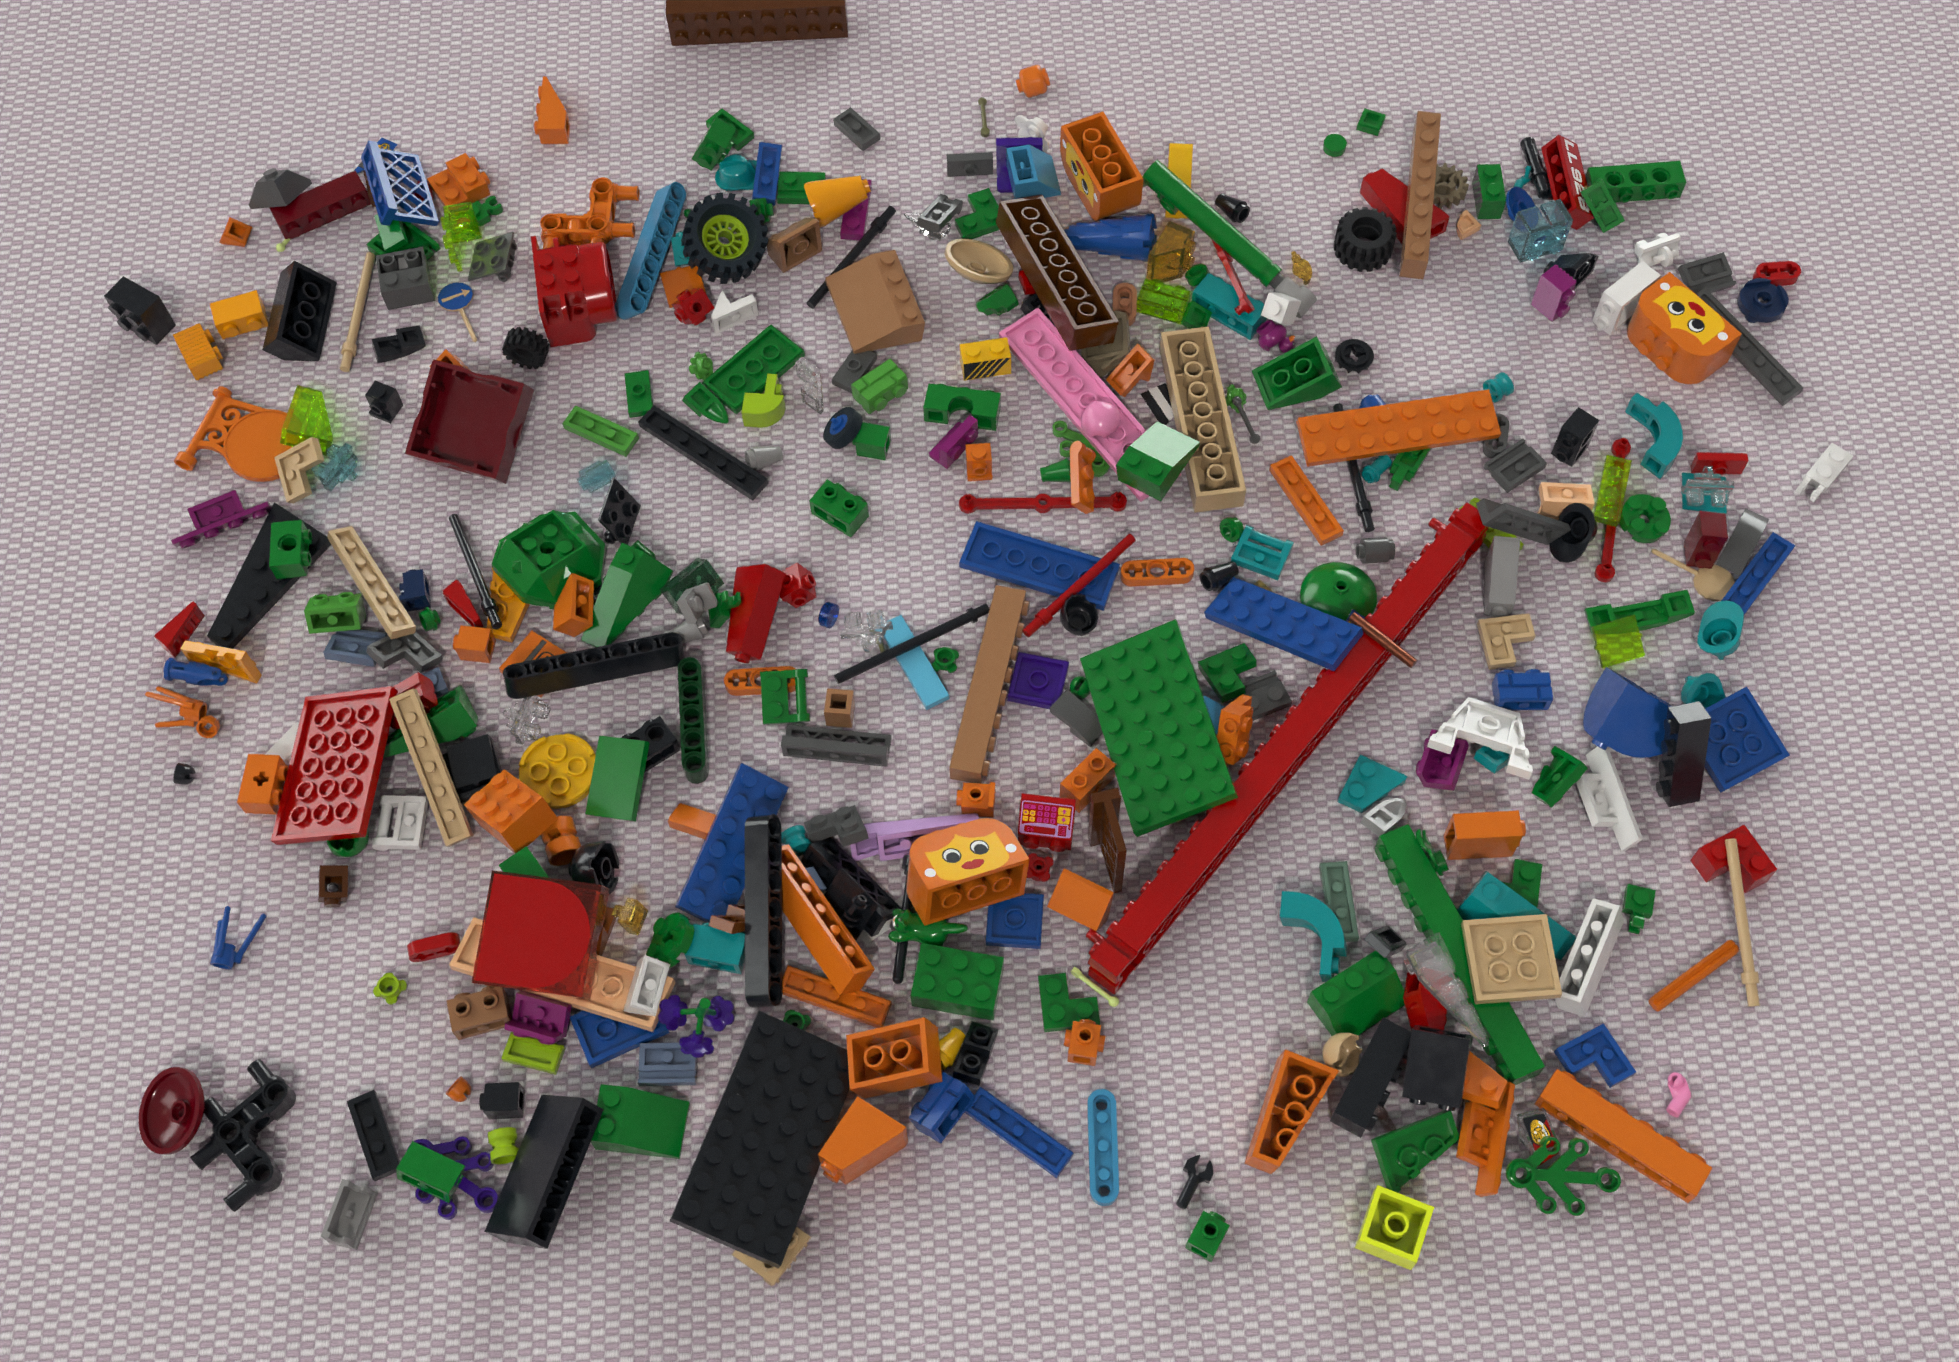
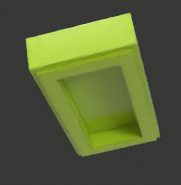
[501,1032,566,1075]

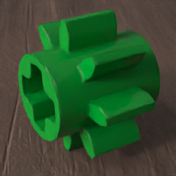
[749,198,774,224]

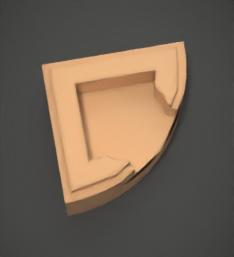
[1456,210,1481,240]

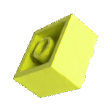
[1354,1185,1434,1270]

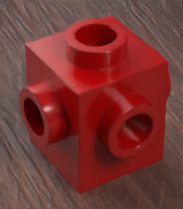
[672,288,715,326]
[779,563,817,608]

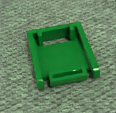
[366,221,441,260]

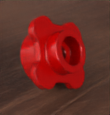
[1027,853,1054,882]

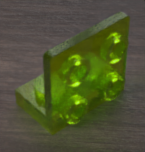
[440,202,482,272]

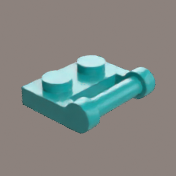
[1231,525,1294,580]

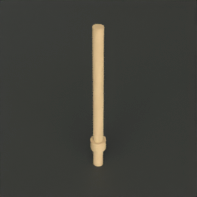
[340,252,376,372]
[1725,839,1760,1007]

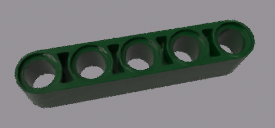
[678,657,709,784]

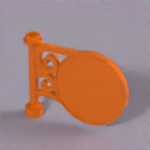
[174,386,307,482]

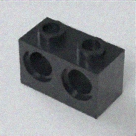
[1551,407,1600,467]
[621,716,680,773]

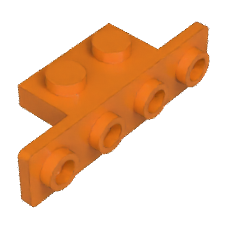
[1456,1082,1515,1197]

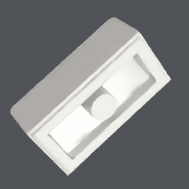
[623,955,670,1017]

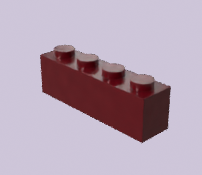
[269,170,371,240]

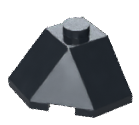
[1543,253,1599,290]

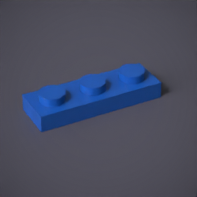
[752,142,782,206]

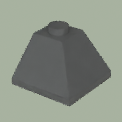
[249,168,312,209]

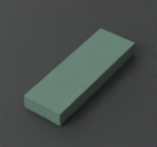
[1319,861,1359,942]

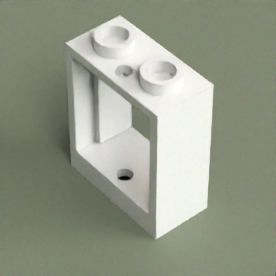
[1592,261,1661,335]

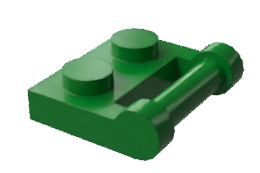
[760,669,810,725]

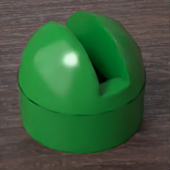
[1070,676,1090,699]

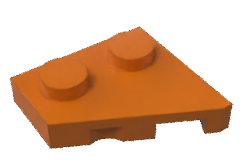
[1463,1051,1508,1109]

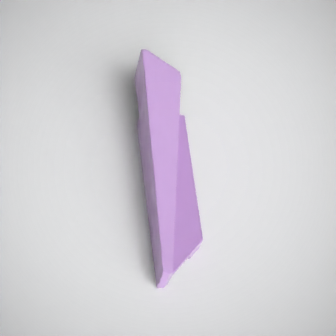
[850,813,979,861]

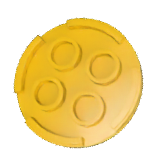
[519,733,596,809]

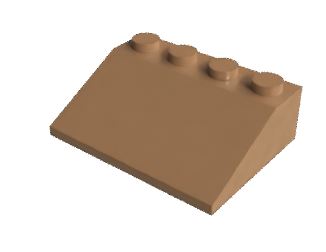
[825,250,925,354]

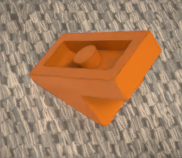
[1106,343,1155,397]

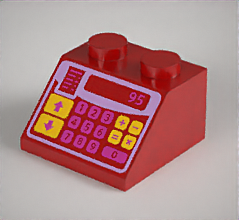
[1018,793,1076,852]

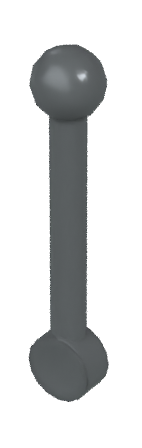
[1232,396,1260,444]

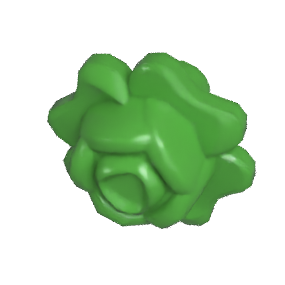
[689,352,713,380]
[1225,384,1247,413]

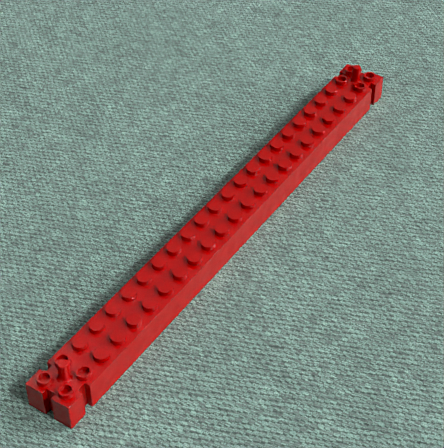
[1086,502,1489,995]

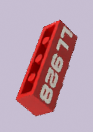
[1541,135,1595,230]

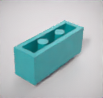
[1192,273,1267,340]

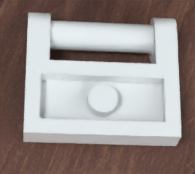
[372,795,429,851]

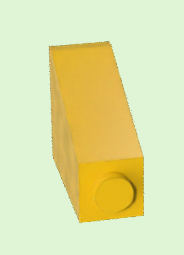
[1165,143,1193,219]

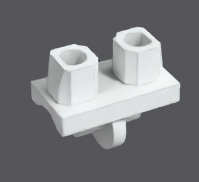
[1635,233,1681,267]

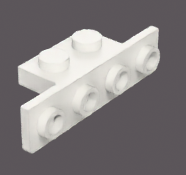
[1576,746,1642,851]

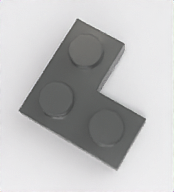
[366,631,442,673]
[804,805,869,847]

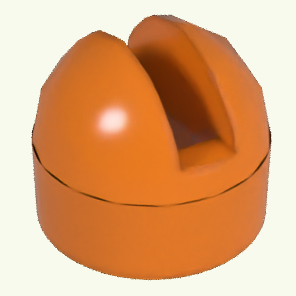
[196,715,220,738]
[446,1076,471,1102]

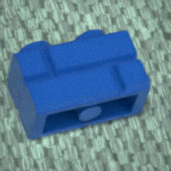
[1492,669,1553,711]
[909,1072,975,1143]

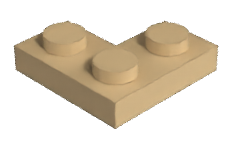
[274,437,324,504]
[1477,613,1536,670]

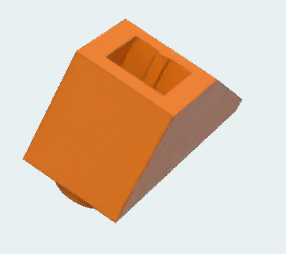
[534,76,570,144]

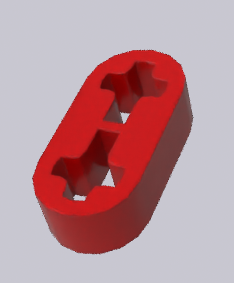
[1753,261,1801,286]
[407,932,460,962]

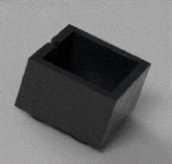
[104,276,176,345]

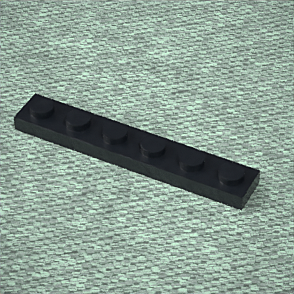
[638,405,769,501]

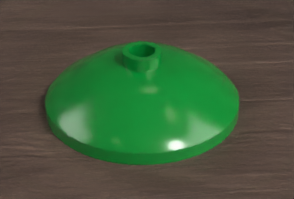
[1300,562,1377,621]

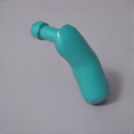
[1513,165,1531,188]

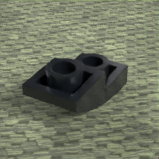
[953,1021,998,1086]

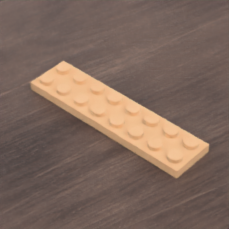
[449,917,676,1032]

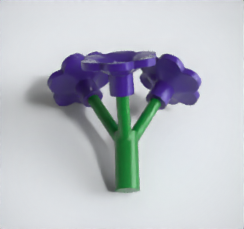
[658,995,735,1058]

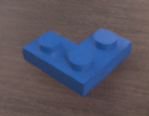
[1554,1023,1636,1088]

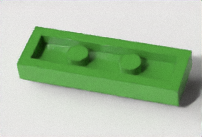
[562,405,639,457]

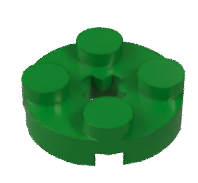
[1618,494,1671,543]
[646,912,694,968]

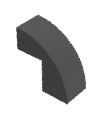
[1716,508,1769,576]

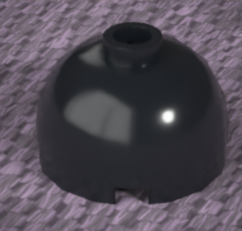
[568,841,619,895]

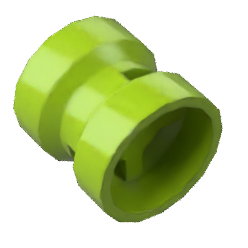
[487,1127,519,1165]

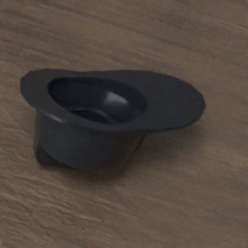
[1550,503,1598,563]

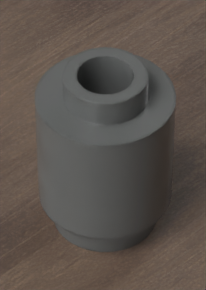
[1356,537,1395,564]

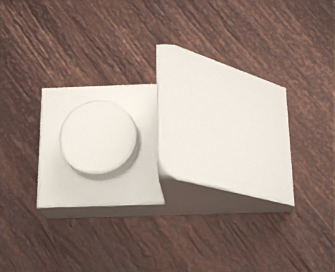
[711,291,759,334]

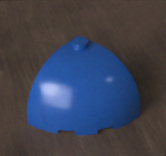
[1583,667,1672,758]

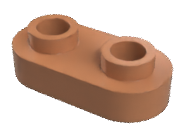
[1112,283,1137,326]

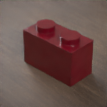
[1684,511,1728,569]

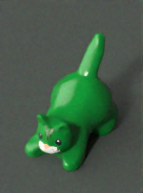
[888,908,968,948]

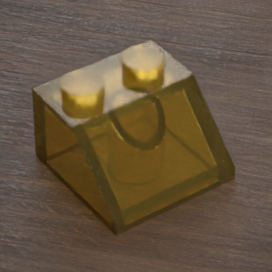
[1146,221,1197,286]

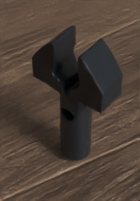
[1176,1155,1214,1209]

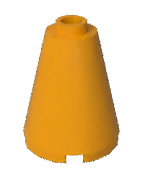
[804,176,871,228]

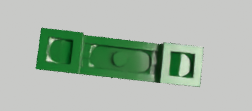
[1584,590,1695,634]

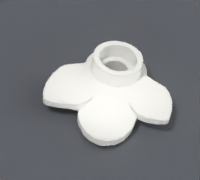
[1014,115,1049,152]

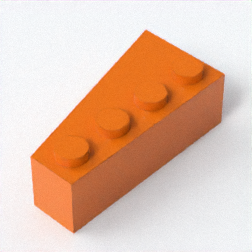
[1244,1049,1339,1174]

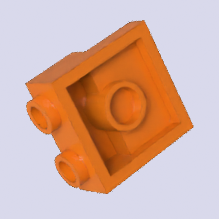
[427,153,491,215]
[1217,694,1253,765]

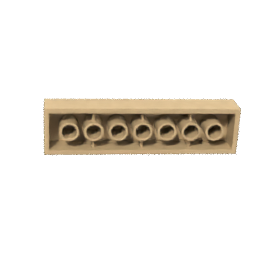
[1159,327,1246,513]

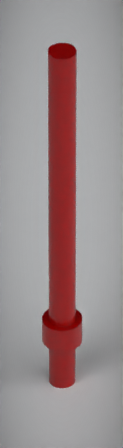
[1022,534,1136,638]

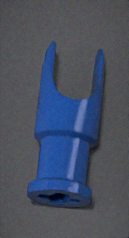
[163,658,228,686]

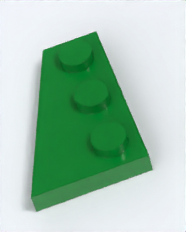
[1371,1110,1460,1193]

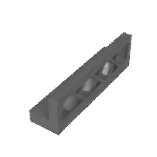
[1476,498,1571,545]
[781,724,892,767]

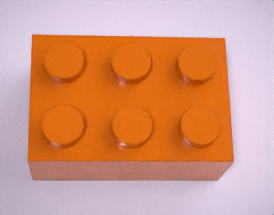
[464,769,558,853]
[846,1017,943,1099]

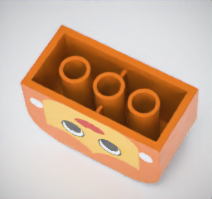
[1060,112,1143,221]
[1627,272,1742,384]
[906,818,1029,926]

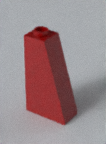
[1360,168,1450,244]
[726,564,786,664]

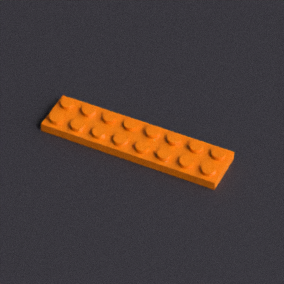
[1296,389,1501,467]

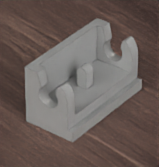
[321,1179,378,1250]

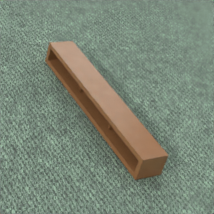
[1399,111,1441,279]
[949,585,1030,784]

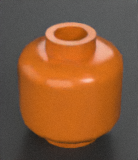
[1016,64,1050,98]

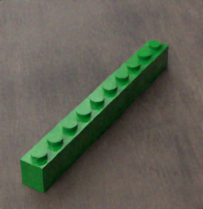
[1375,824,1545,1085]

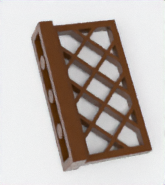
[1088,788,1127,893]

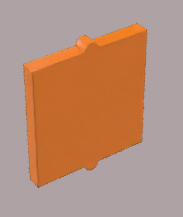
[660,266,707,308]

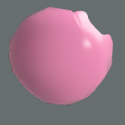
[1081,401,1121,438]

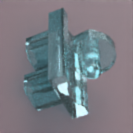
[312,443,358,492]

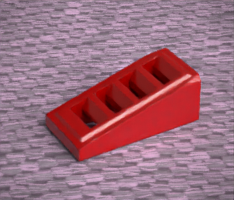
[442,580,483,628]
[154,601,205,658]

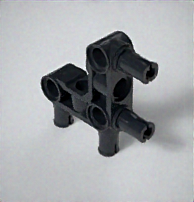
[190,1059,296,1212]

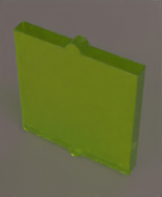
[1591,615,1645,668]

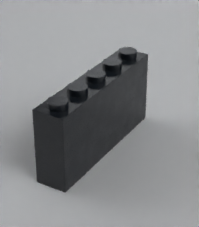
[484,1095,604,1249]

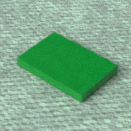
[585,736,650,822]

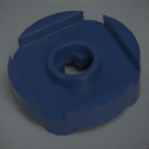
[1737,278,1789,323]

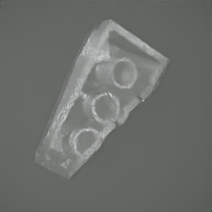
[1404,932,1489,1047]

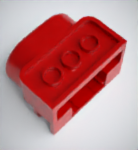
[531,236,618,348]

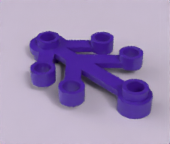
[407,1136,499,1220]

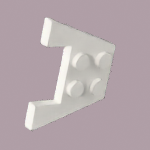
[1427,697,1533,780]

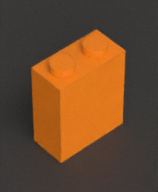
[1443,810,1526,860]

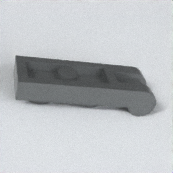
[917,194,963,233]

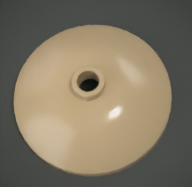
[945,239,1013,284]

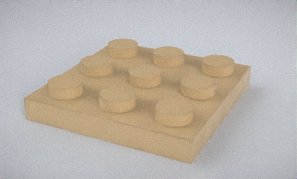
[1461,914,1562,1004]

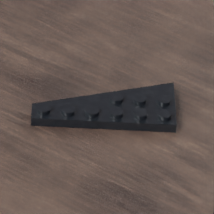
[207,502,331,649]

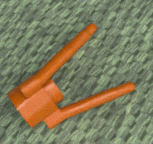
[145,686,207,728]

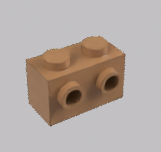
[446,985,512,1040]

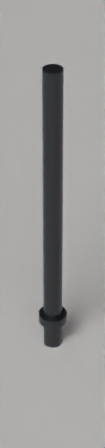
[834,603,990,684]

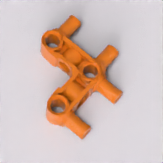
[540,177,640,249]

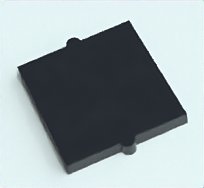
[446,734,498,790]

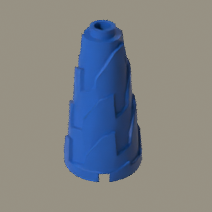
[1064,214,1157,262]

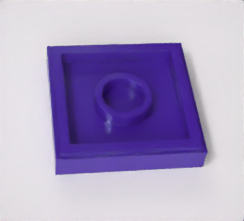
[1007,652,1069,709]

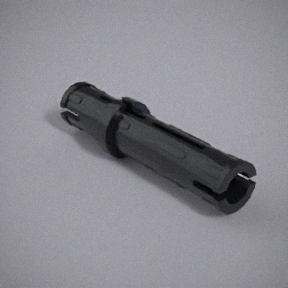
[1520,137,1552,199]

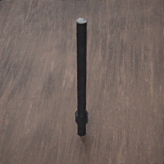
[806,206,896,309]
[1333,403,1375,532]
[449,514,502,630]

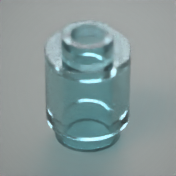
[576,460,616,493]

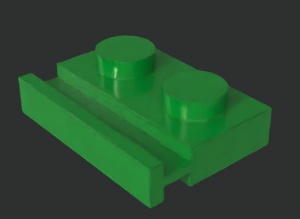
[777,171,826,205]

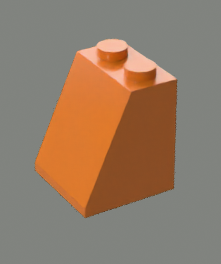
[818,1096,908,1185]

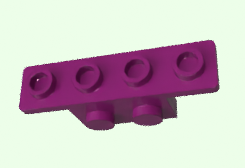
[171,490,272,549]

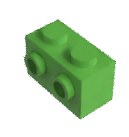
[304,592,366,634]

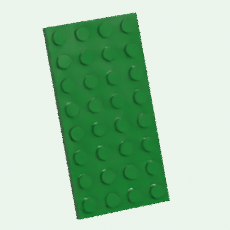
[1080,619,1238,837]

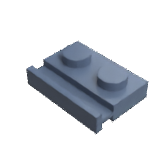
[323,629,387,667]
[638,1042,697,1086]

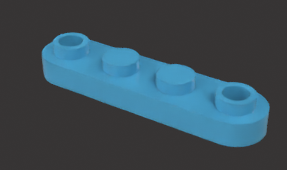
[1087,1089,1119,1206]

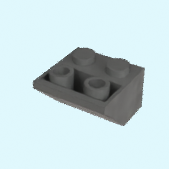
[376,247,435,310]

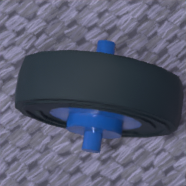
[823,407,863,449]

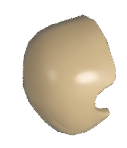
[1323,1033,1363,1077]

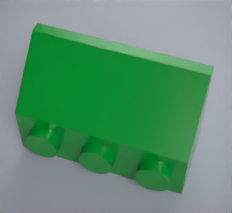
[1307,950,1405,1036]

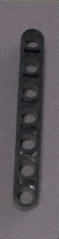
[503,632,684,699]
[745,814,783,1008]

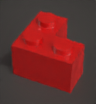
[1690,825,1778,893]

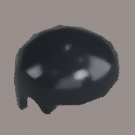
[1059,594,1099,636]

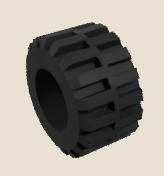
[1334,207,1397,272]

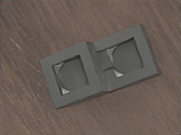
[1050,690,1103,747]

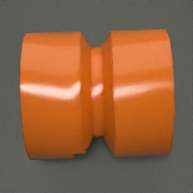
[541,816,581,866]

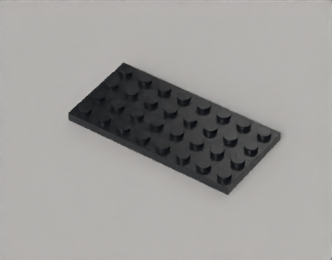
[669,1011,850,1269]

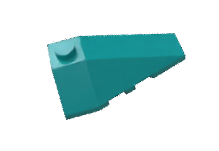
[1457,871,1577,960]

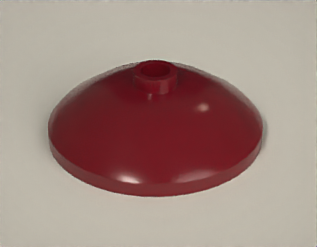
[139,1067,205,1155]

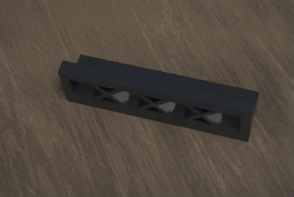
[800,837,902,937]

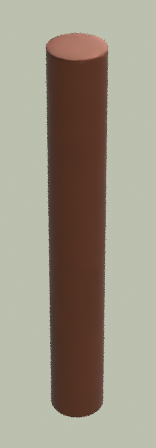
[1348,612,1418,668]

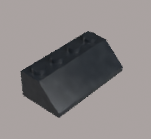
[262,261,337,361]

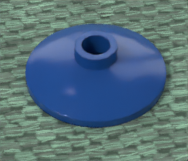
[1506,187,1538,232]

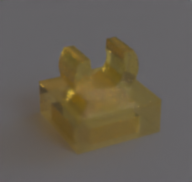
[611,898,648,935]

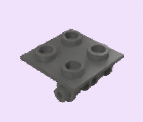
[468,232,517,282]

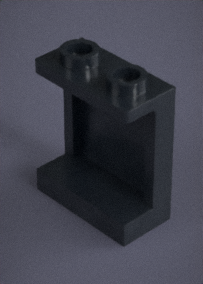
[1402,1025,1473,1111]

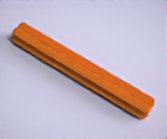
[1648,940,1740,1012]

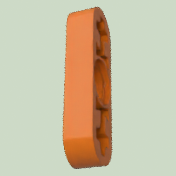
[1120,558,1194,587]
[724,666,796,696]

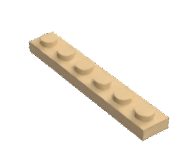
[328,526,416,639]
[389,688,474,847]

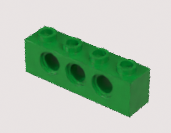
[1585,161,1687,203]

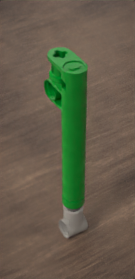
[1142,159,1317,318]

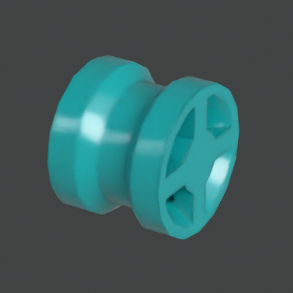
[1483,372,1514,403]
[782,825,812,857]

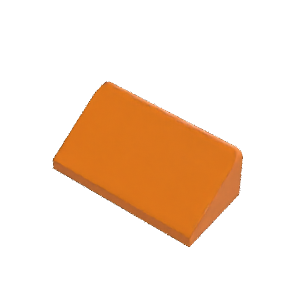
[668,803,716,839]

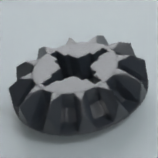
[1335,339,1374,374]

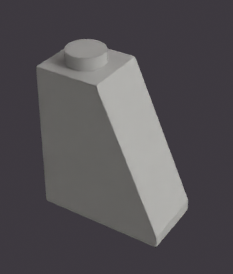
[1484,536,1520,617]

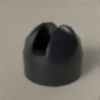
[173,763,195,785]

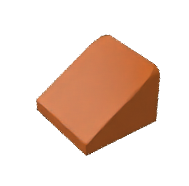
[219,217,252,247]

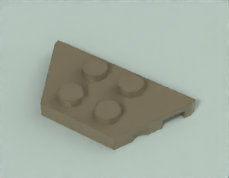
[1081,311,1130,378]

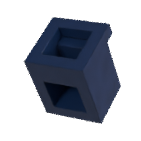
[399,569,431,612]

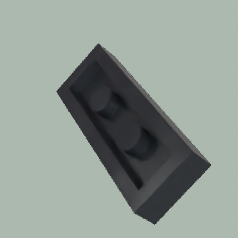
[347,1090,400,1182]

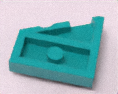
[1337,755,1407,813]

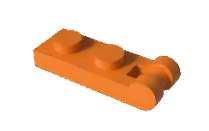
[1070,441,1096,514]

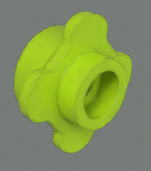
[373,973,407,1005]

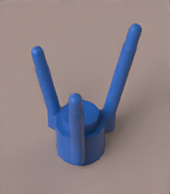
[210,906,266,970]

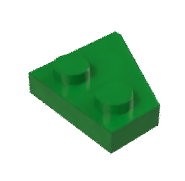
[1531,746,1588,808]

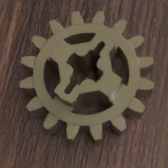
[1433,163,1469,209]

